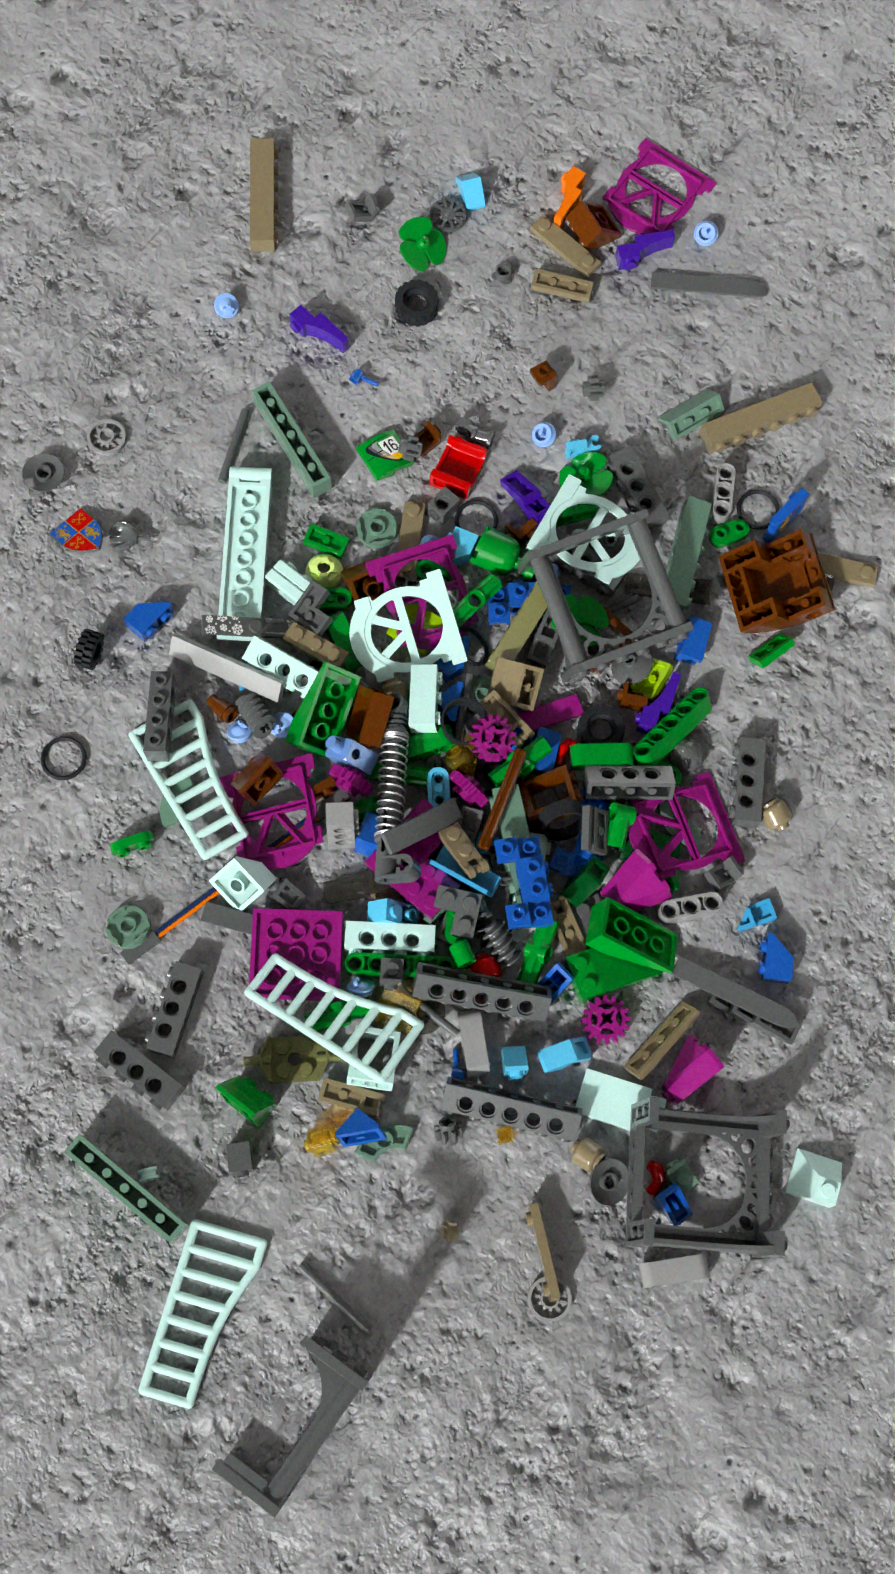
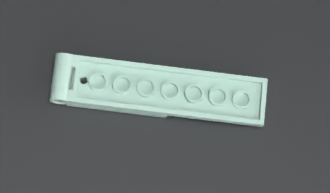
[217,466,272,641]

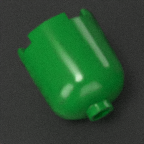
[469,525,522,576]

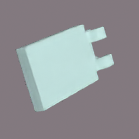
[575,1069,667,1132]

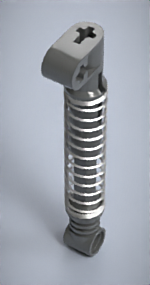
[374,692,422,884]

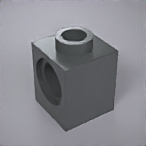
[428,486,460,524]
[226,1141,254,1178]

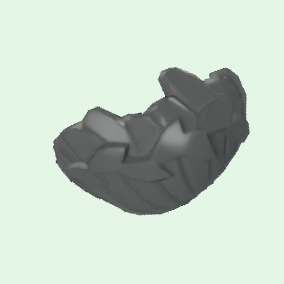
[669,738,705,773]

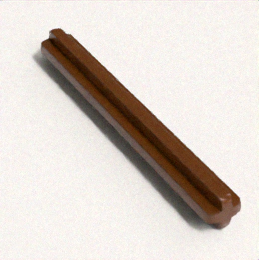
[478,748,526,851]

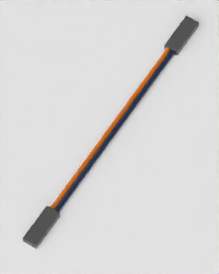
[120,789,351,965]

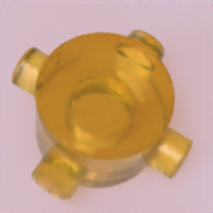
[495,1127,513,1145]

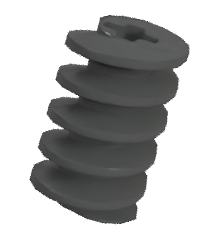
[235,693,277,739]
[477,919,523,968]

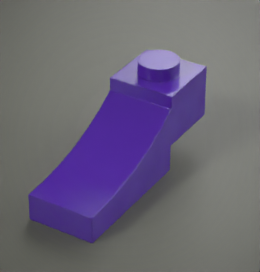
[615,230,675,270]
[289,305,349,353]
[500,470,550,527]
[634,672,681,734]

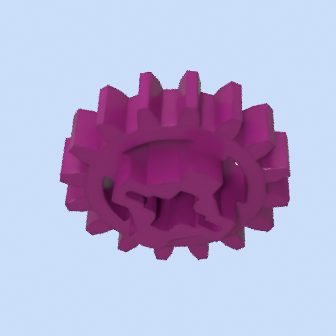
[469,715,516,762]
[328,763,374,797]
[448,770,489,809]
[581,995,631,1045]

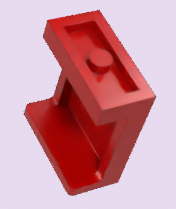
[429,435,487,500]

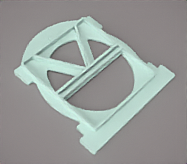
[526,474,640,585]
[349,569,468,683]

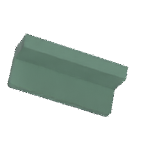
[658,389,725,440]

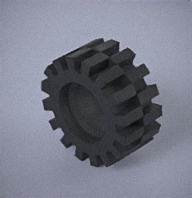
[73,628,105,670]

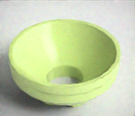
[305,554,343,588]

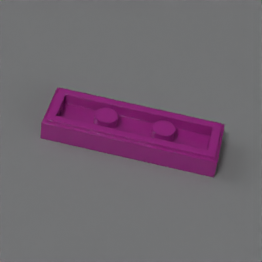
[517,694,584,732]

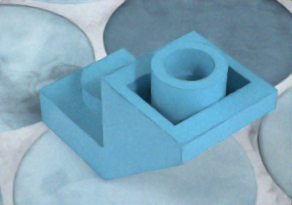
[537,1036,593,1073]

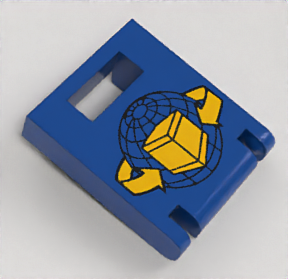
[763,488,809,543]

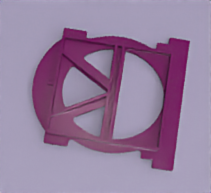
[602,138,716,235]
[365,535,479,650]
[219,753,324,869]
[628,772,745,880]

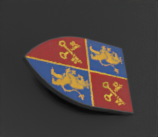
[49,508,103,553]

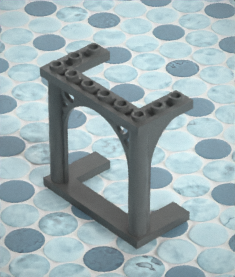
[517,509,694,685]
[625,1097,790,1258]
[212,1334,370,1518]

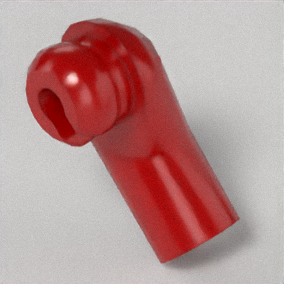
[555,738,578,766]
[645,1160,665,1197]

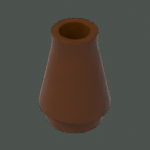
[206,694,238,723]

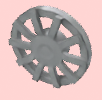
[87,419,126,456]
[527,1277,572,1322]

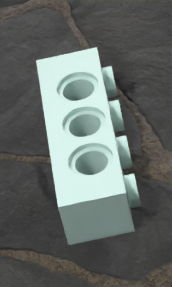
[242,636,319,698]
[344,921,436,956]

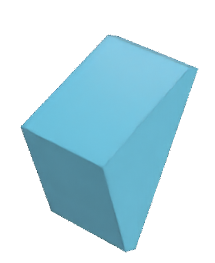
[455,173,485,212]

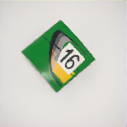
[356,429,414,481]

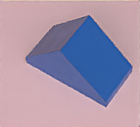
[438,681,463,729]
[354,811,379,857]
[538,962,574,1003]
[335,1108,387,1147]
[653,1182,693,1226]

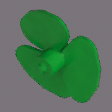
[398,217,446,272]
[559,452,613,496]
[551,594,609,648]

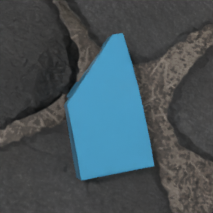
[737,898,778,932]

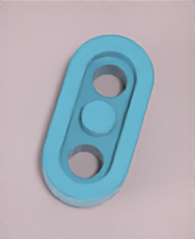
[427,767,451,807]

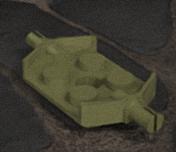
[243,1036,344,1084]

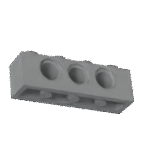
[326,802,359,849]

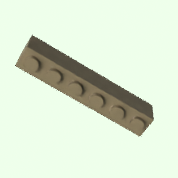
[250,138,279,252]
[699,382,823,454]

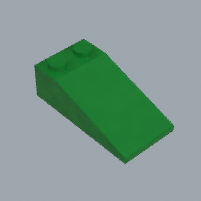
[285,662,361,758]
[585,897,678,974]
[563,948,663,1004]
[215,1075,276,1128]

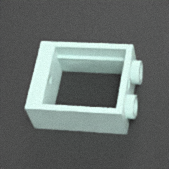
[347,1025,401,1091]

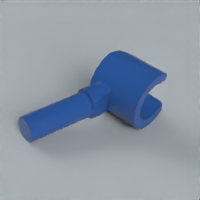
[349,369,379,387]
[451,1049,465,1080]

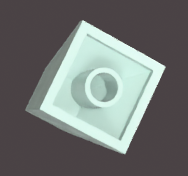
[209,856,277,911]
[785,1148,842,1208]

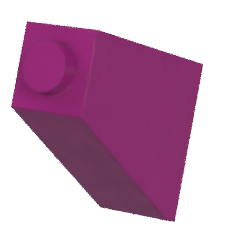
[600,848,672,911]
[661,1034,725,1106]

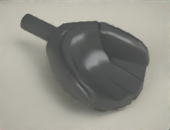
[109,520,151,552]

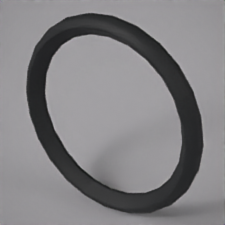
[737,490,780,530]
[454,500,498,540]
[458,626,489,666]
[40,736,87,780]

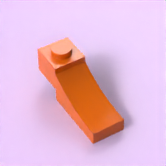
[554,166,586,228]

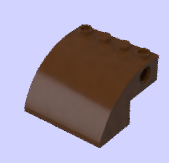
[718,529,836,634]

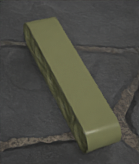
[485,581,547,671]

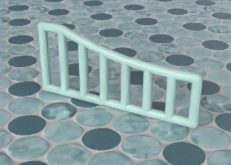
[129,699,249,860]
[244,953,424,1084]
[138,1219,267,1409]

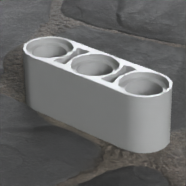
[710,463,736,526]
[657,892,723,924]
[457,1009,490,1078]
[639,1253,710,1288]

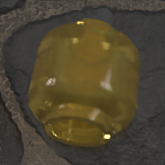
[445,745,478,776]
[304,1124,340,1158]

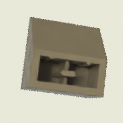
[487,657,544,711]

